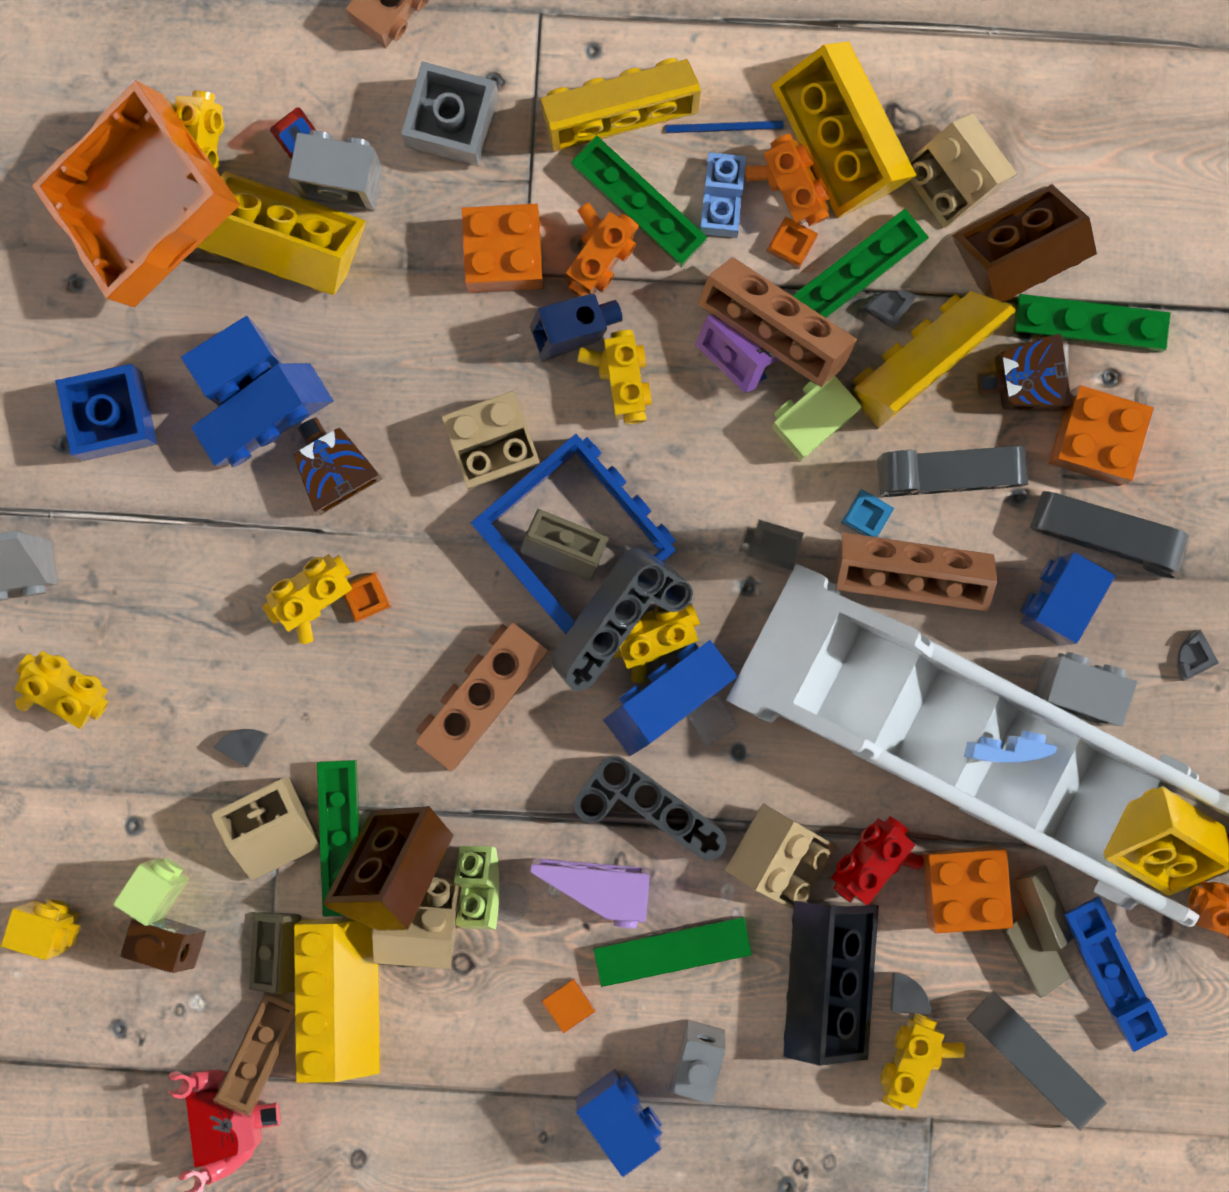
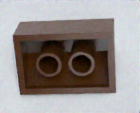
[952,184,1097,302]
[323,806,454,931]

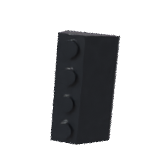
[783,900,879,1066]

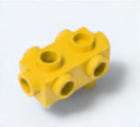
[168,91,225,171]
[577,330,652,425]
[262,554,352,644]
[613,603,700,683]
[14,650,109,729]
[879,1013,965,1110]

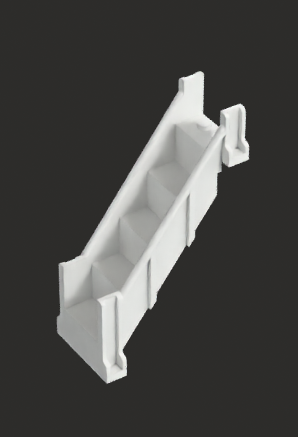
[726,564,1229,927]

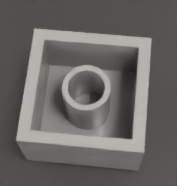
[401,61,498,166]
[288,130,383,211]
[1033,652,1137,727]

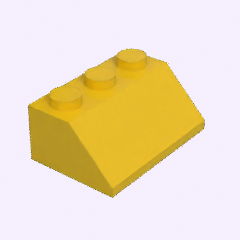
[1104,786,1229,896]

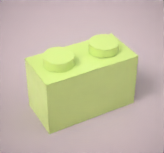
[771,376,862,461]
[113,857,189,926]

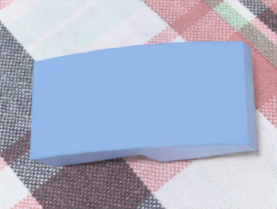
[700,152,746,238]
[964,730,1057,762]

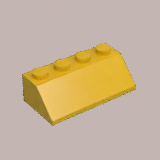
[771,41,917,218]
[540,58,701,152]
[198,171,366,295]
[294,918,380,1083]

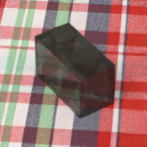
[739,519,804,575]

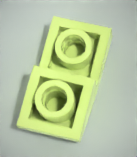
[454,846,499,930]

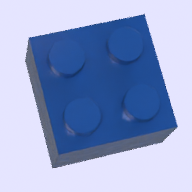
[181,315,282,406]
[55,364,158,461]
[1020,552,1116,646]
[576,1069,663,1178]

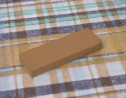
[214,992,295,1118]

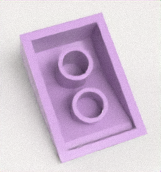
[531,858,650,928]

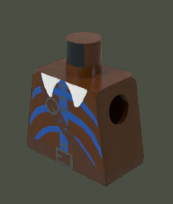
[977,334,1072,412]
[293,417,383,515]
[120,918,206,973]

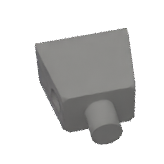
[669,1020,725,1104]

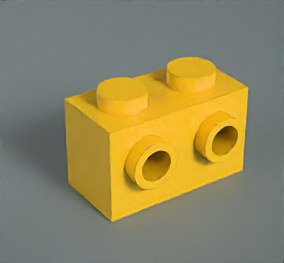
[1,899,81,960]

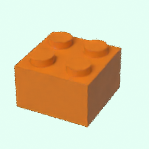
[461,203,544,293]
[1048,385,1154,486]
[922,846,1013,934]

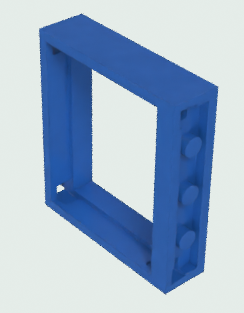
[471,434,676,635]

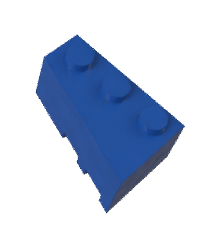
[191,363,334,467]
[603,640,738,756]

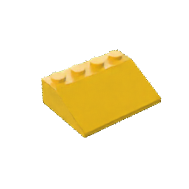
[851,291,1016,429]

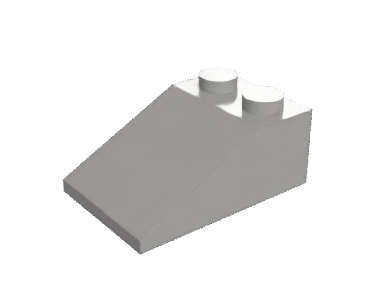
[0,531,58,601]

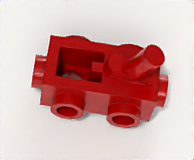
[831,816,924,906]

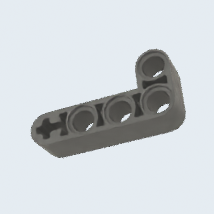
[877,446,1028,497]
[1030,491,1190,579]
[551,548,693,691]
[575,755,726,860]
[966,991,1107,1131]

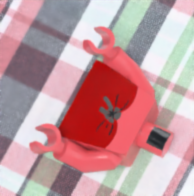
[167,1069,281,1192]

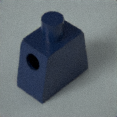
[530,294,623,362]

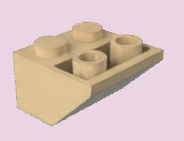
[909,113,1017,228]
[441,390,540,489]
[211,777,320,881]
[724,804,836,910]
[372,877,460,969]

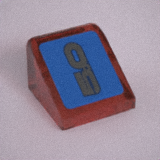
[270,107,316,160]

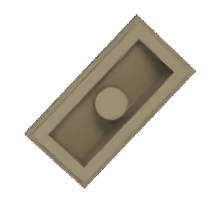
[520,509,609,580]
[1015,865,1073,952]
[249,912,301,994]
[1002,912,1070,998]

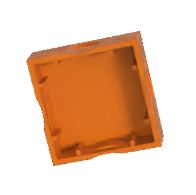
[31,80,240,308]

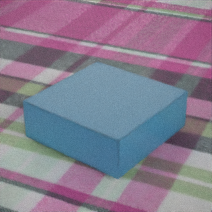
[841,489,894,537]

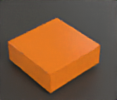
[766,216,818,269]
[344,572,391,623]
[542,978,596,1034]

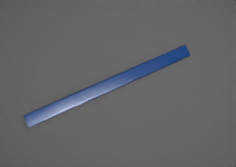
[665,121,784,133]

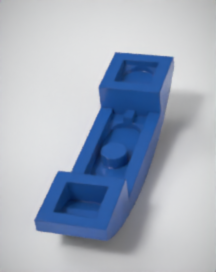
[1063,896,1168,1052]

